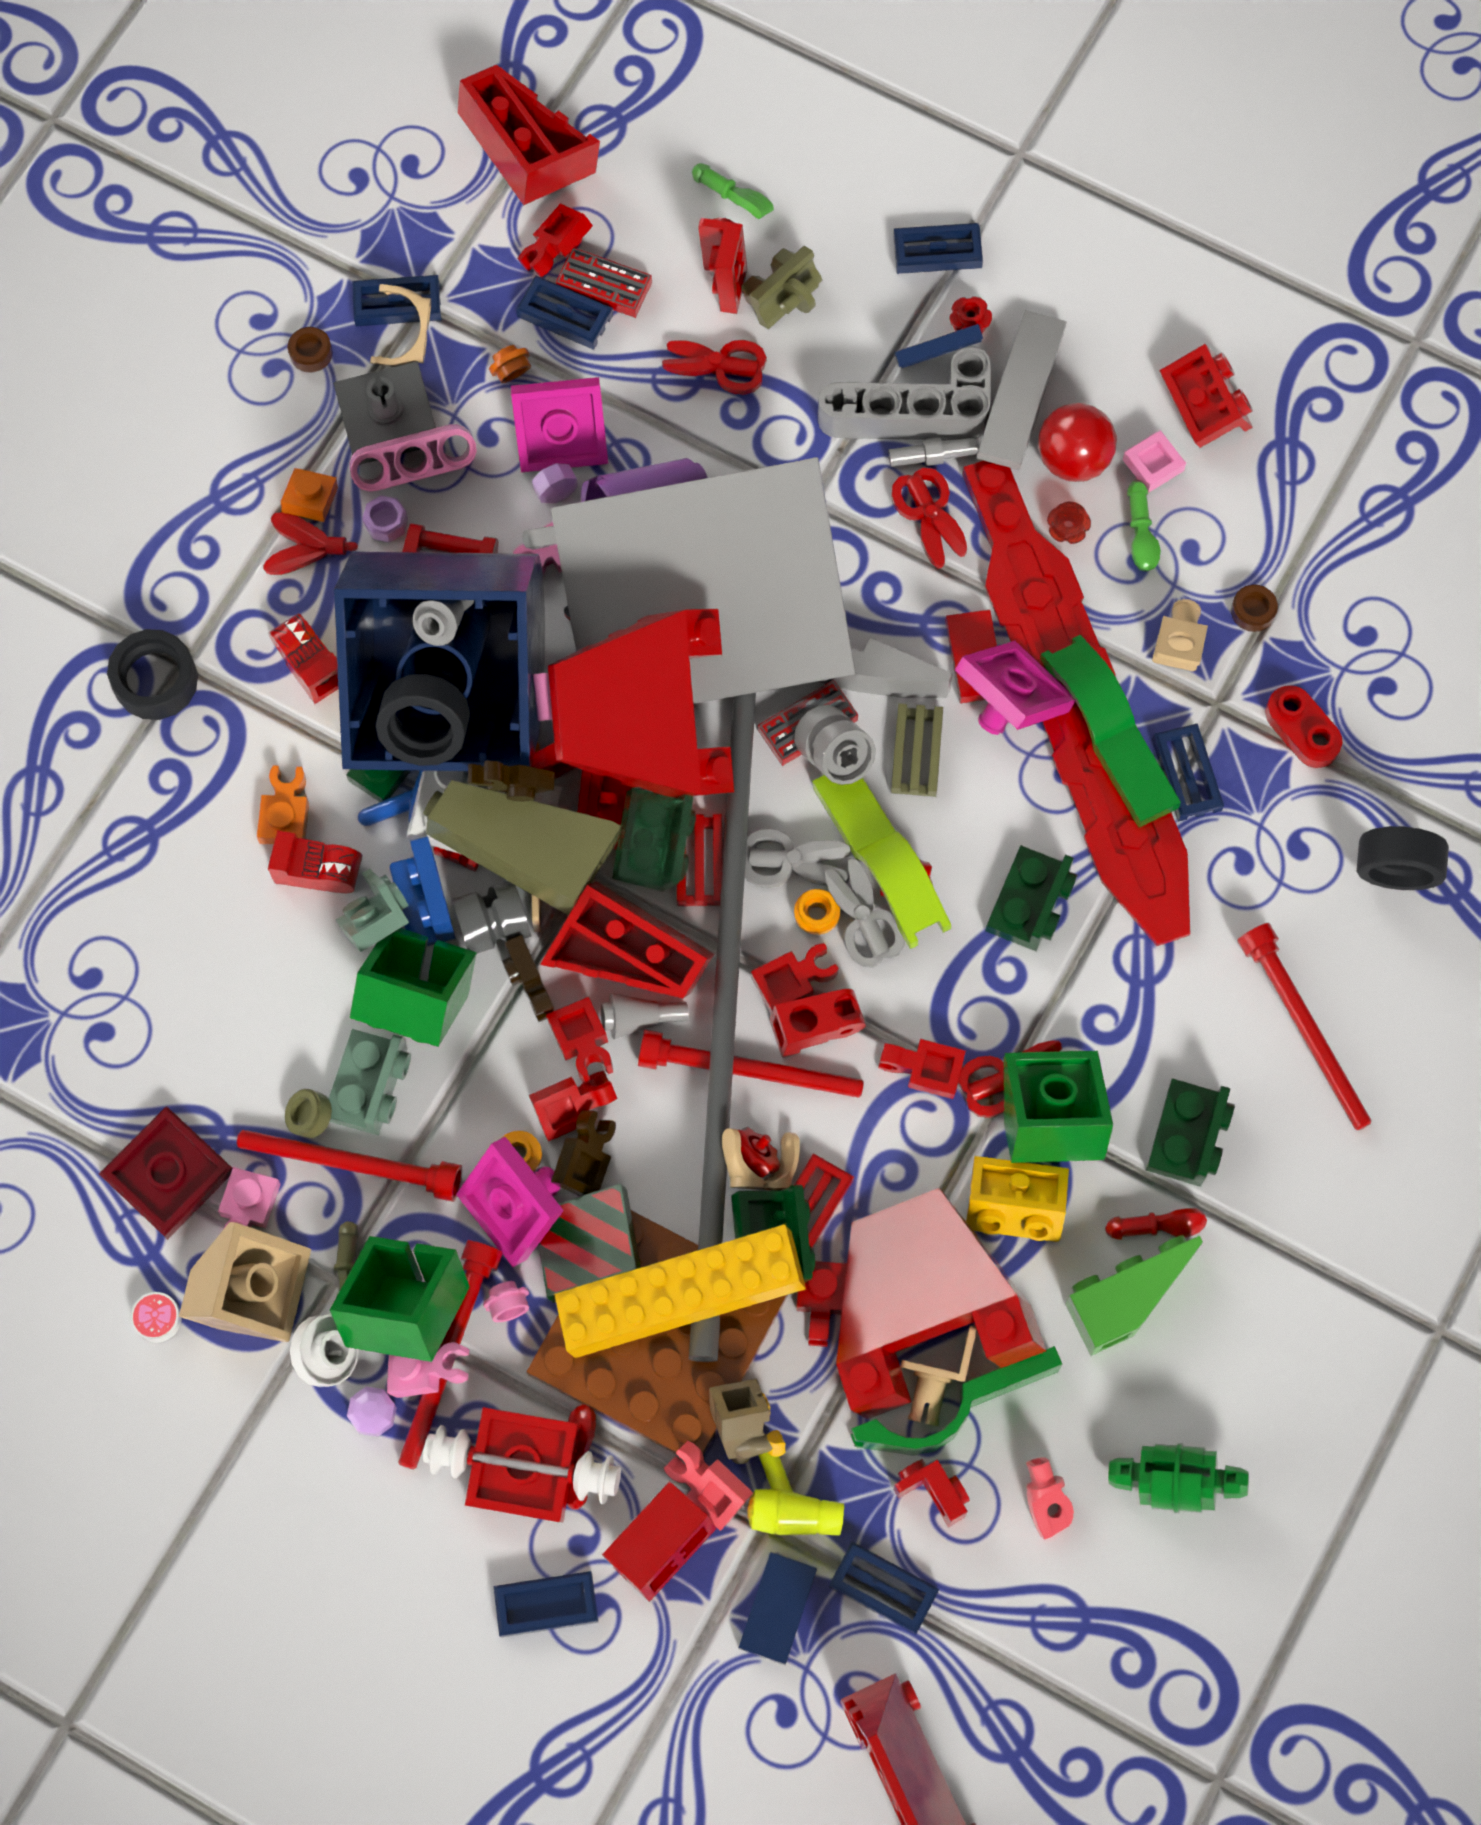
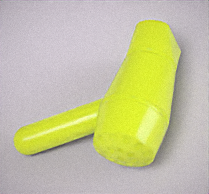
[747,1452,844,1535]

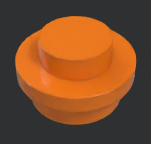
[489,345,531,383]

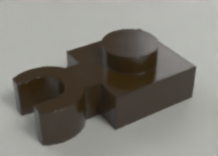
[468,760,555,802]
[501,935,554,1022]
[551,1110,616,1197]

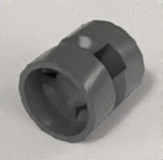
[451,881,531,954]

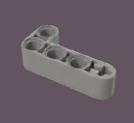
[818,346,991,440]

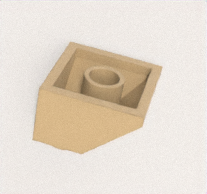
[179,1222,311,1342]

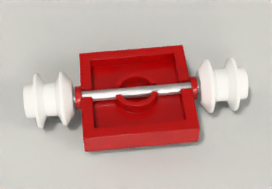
[423,1407,621,1523]

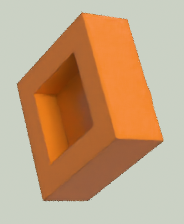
[281,468,338,522]

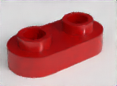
[1265,685,1343,768]

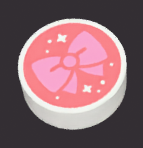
[131,1292,182,1343]

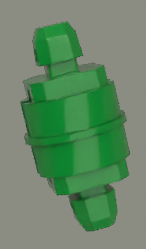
[1108,1443,1249,1513]

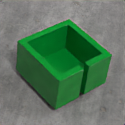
[350,928,477,1047]
[330,1236,470,1362]

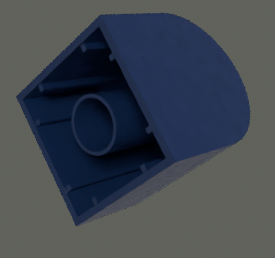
[334,551,545,771]

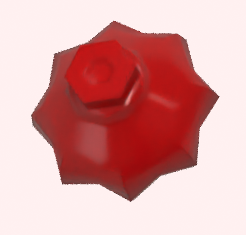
[738,1126,780,1178]

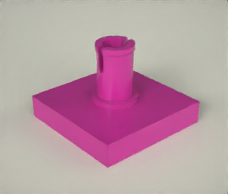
[511,377,608,473]
[955,641,1075,735]
[456,1137,564,1268]

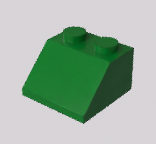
[1004,1051,1113,1163]

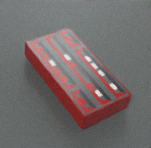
[556,248,652,318]
[758,680,858,766]

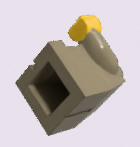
[709,1378,786,1464]

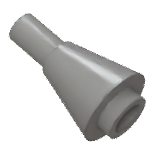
[413,600,474,646]
[601,993,689,1039]

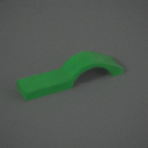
[1040,635,1181,828]
[850,1346,1062,1456]

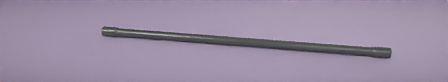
[689,693,756,1362]

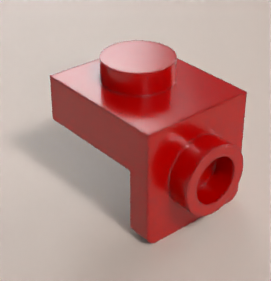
[893,1459,970,1527]

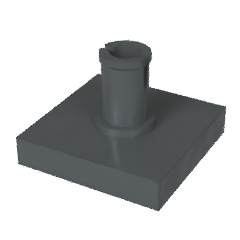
[333,361,436,465]

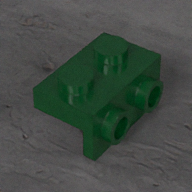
[731,1185,815,1283]

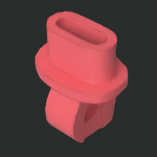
[1026,1457,1074,1540]

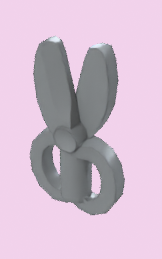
[745,829,851,888]
[825,859,905,968]

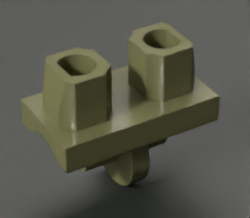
[742,246,823,330]

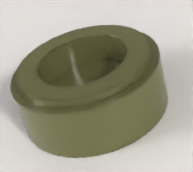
[285,1089,332,1138]

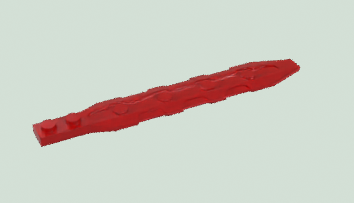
[962,460,1190,946]

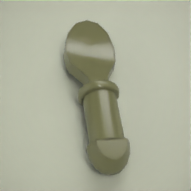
[334,1221,358,1291]

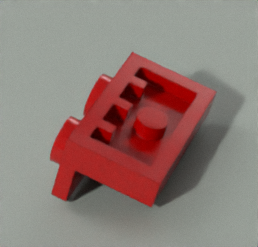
[698,217,748,314]
[1159,344,1253,448]

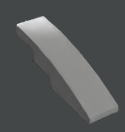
[977,310,1067,470]
[818,637,952,698]

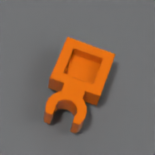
[257,765,309,844]

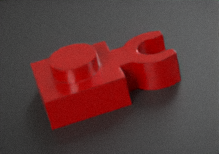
[517,203,593,277]
[751,943,839,1014]
[546,996,613,1084]

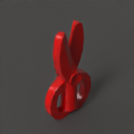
[662,340,767,395]
[891,467,967,569]
[958,1040,1062,1118]

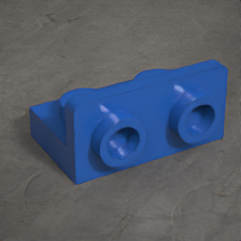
[389,837,456,946]

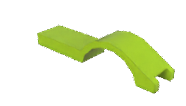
[812,775,951,949]

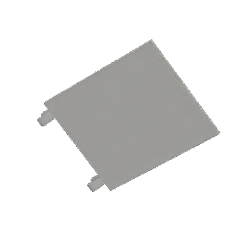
[522,457,856,704]

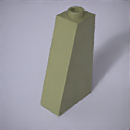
[423,780,621,916]

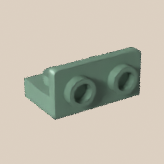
[336,869,409,952]
[329,1029,411,1136]

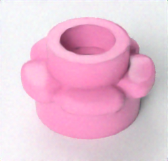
[483,1281,529,1322]

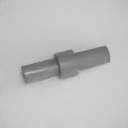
[888,437,978,467]

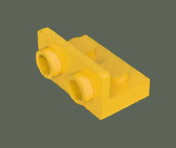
[966,1156,1069,1242]

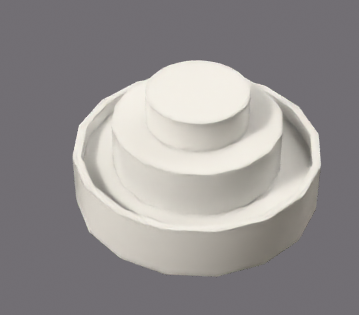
[290,1314,359,1387]

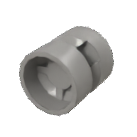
[794,705,876,785]

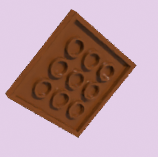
[527,1210,788,1455]

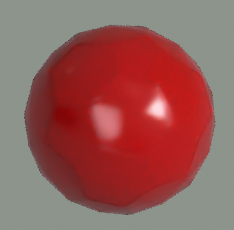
[1038,403,1117,482]

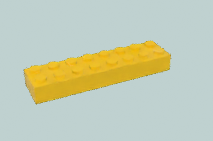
[554,1224,806,1358]

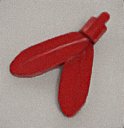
[263,512,358,575]

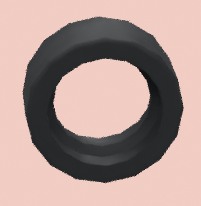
[107,629,198,720]
[376,674,470,766]
[1356,826,1449,890]

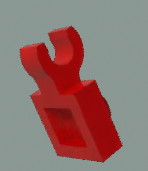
[878,1039,966,1099]
[528,1071,617,1142]
[796,1261,847,1347]

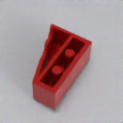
[457,64,600,205]
[540,881,714,999]

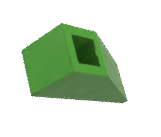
[1065,1235,1203,1356]

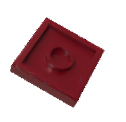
[99,1106,233,1240]

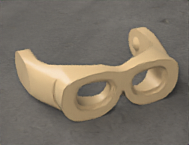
[370,284,431,367]
[722,1128,800,1190]

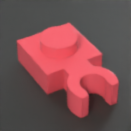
[664,1441,753,1531]

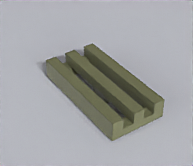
[891,703,943,797]

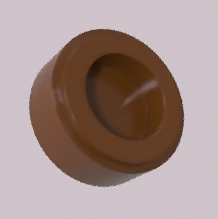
[287,327,333,373]
[1231,584,1278,632]

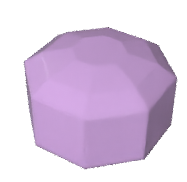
[532,463,578,503]
[362,495,408,542]
[347,1387,397,1437]

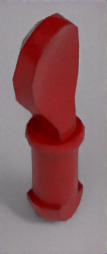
[1105,1208,1207,1240]
[567,1404,596,1510]

